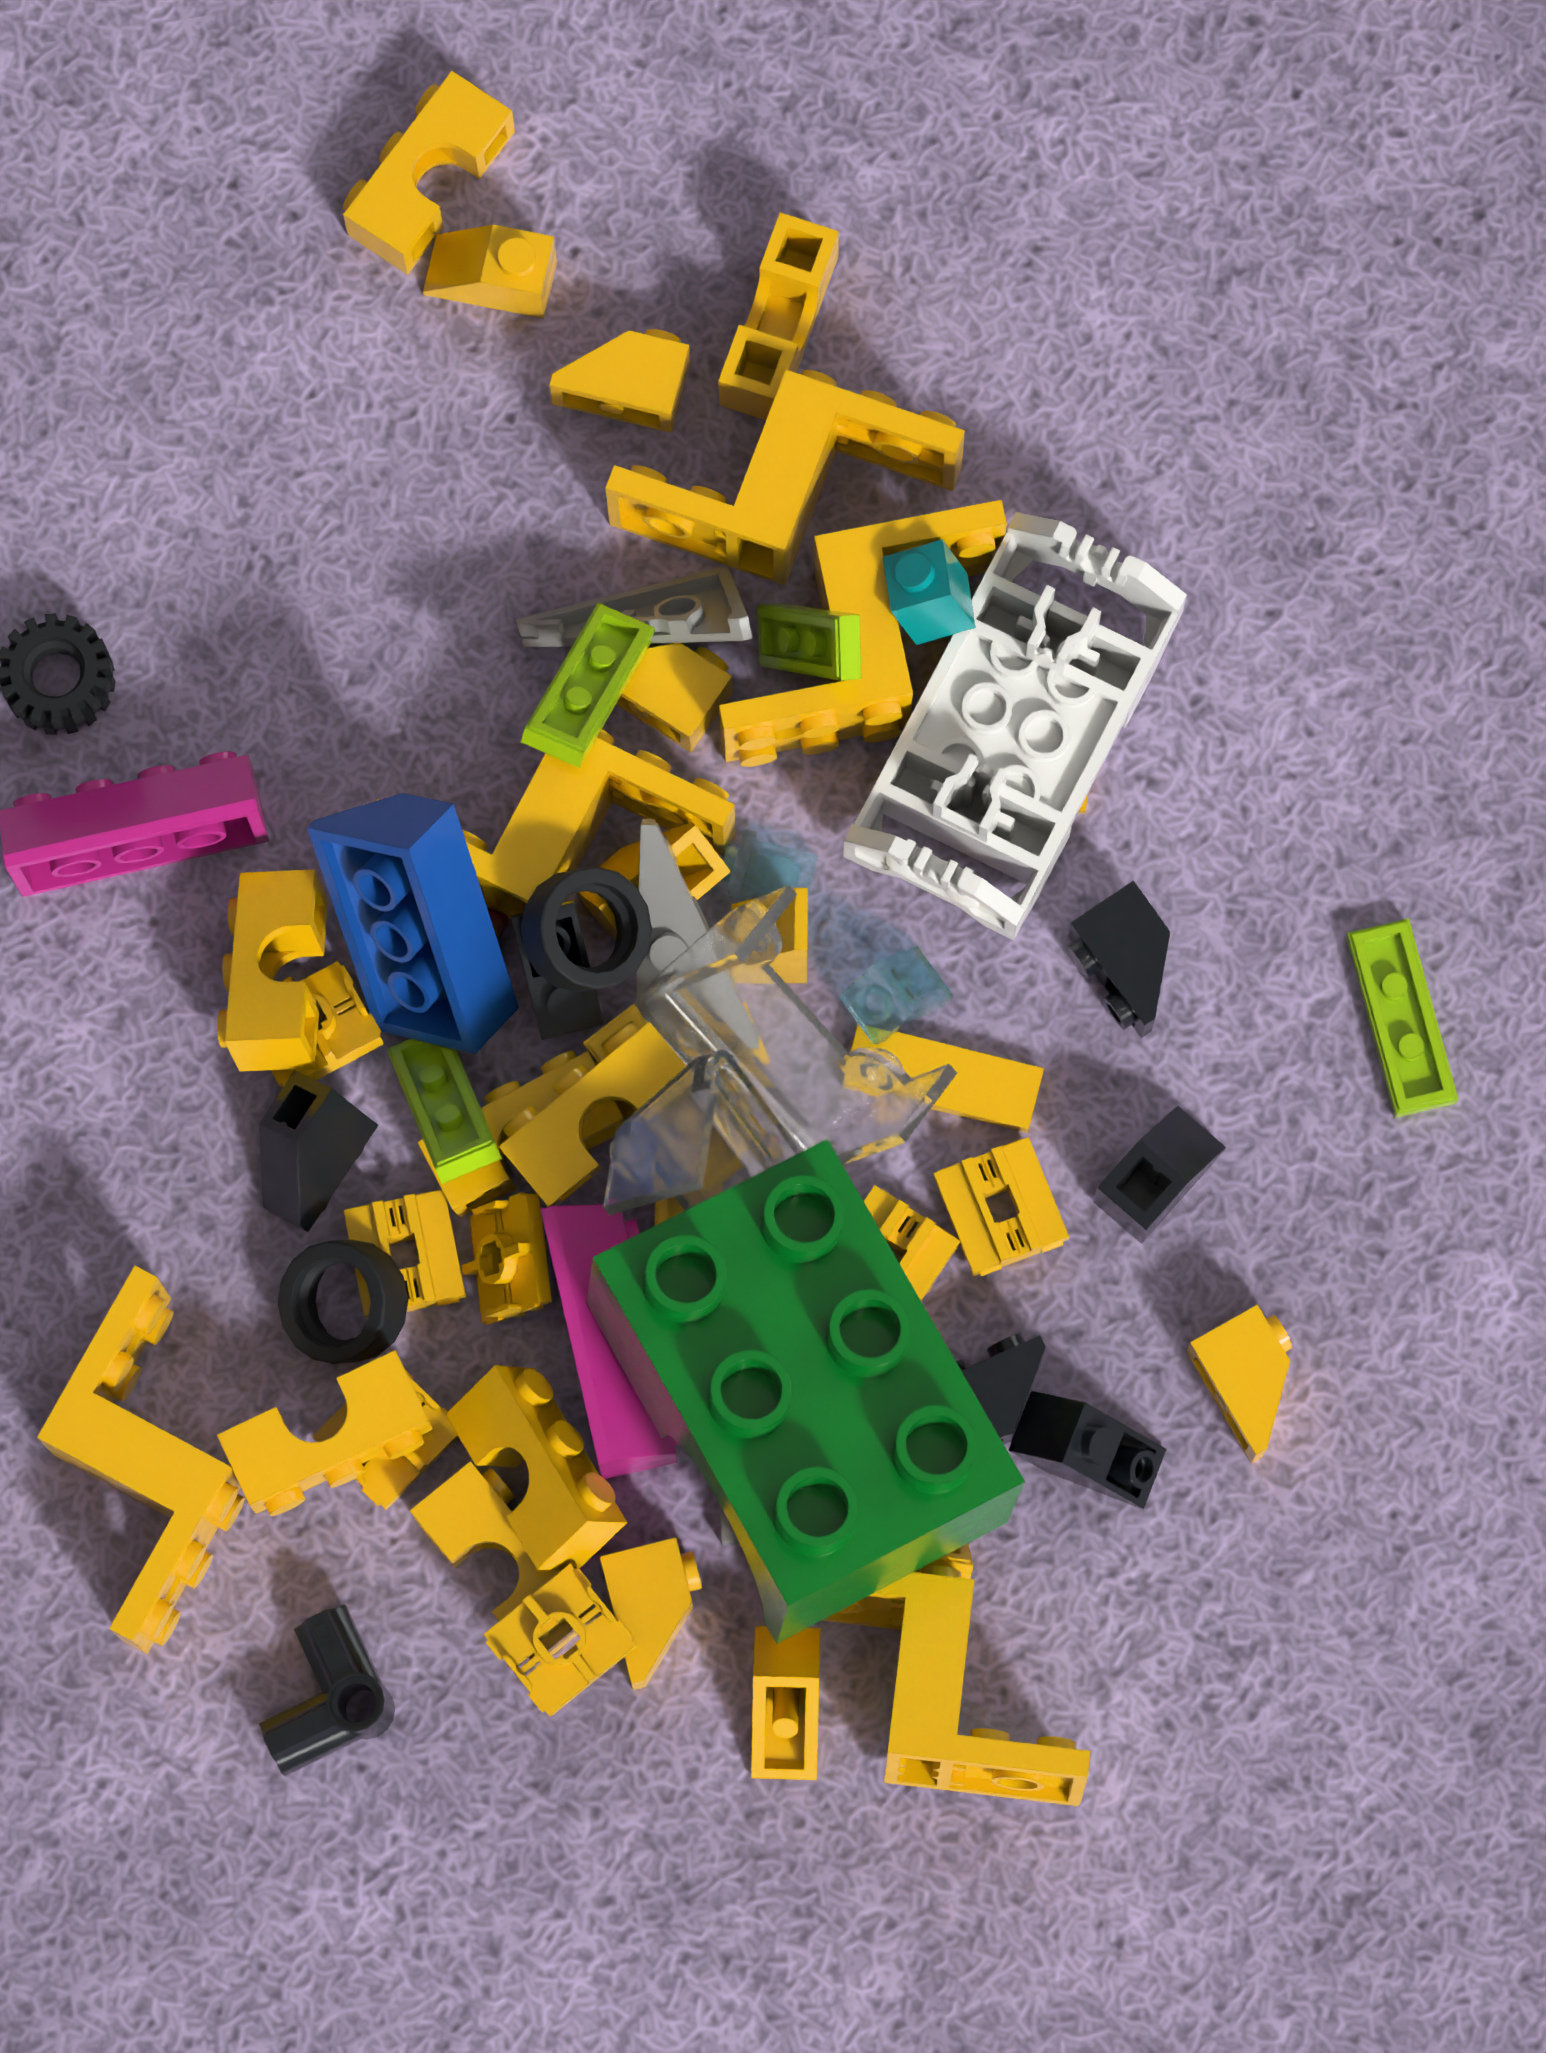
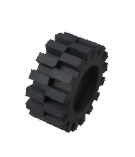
[0,613,116,735]

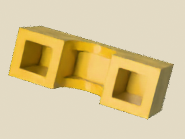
[343,71,515,275]
[718,212,839,420]
[217,869,328,1072]
[499,1021,702,1207]
[417,1051,630,1218]
[217,1350,433,1516]
[446,1365,628,1570]
[410,1461,596,1668]

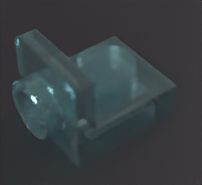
[721,828,818,903]
[840,946,954,1044]

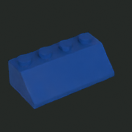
[307,793,519,1054]

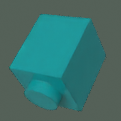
[883,539,976,645]

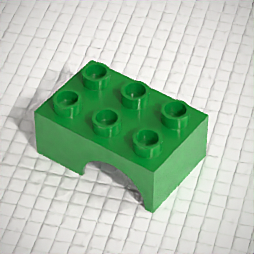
[586,1139,1025,1644]

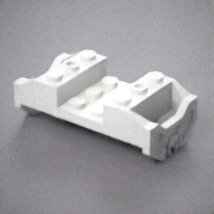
[843,512,1187,940]

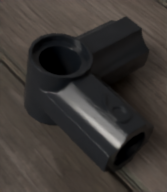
[259,1605,395,1776]

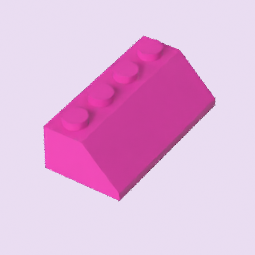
[0,751,269,897]
[541,1204,680,1479]

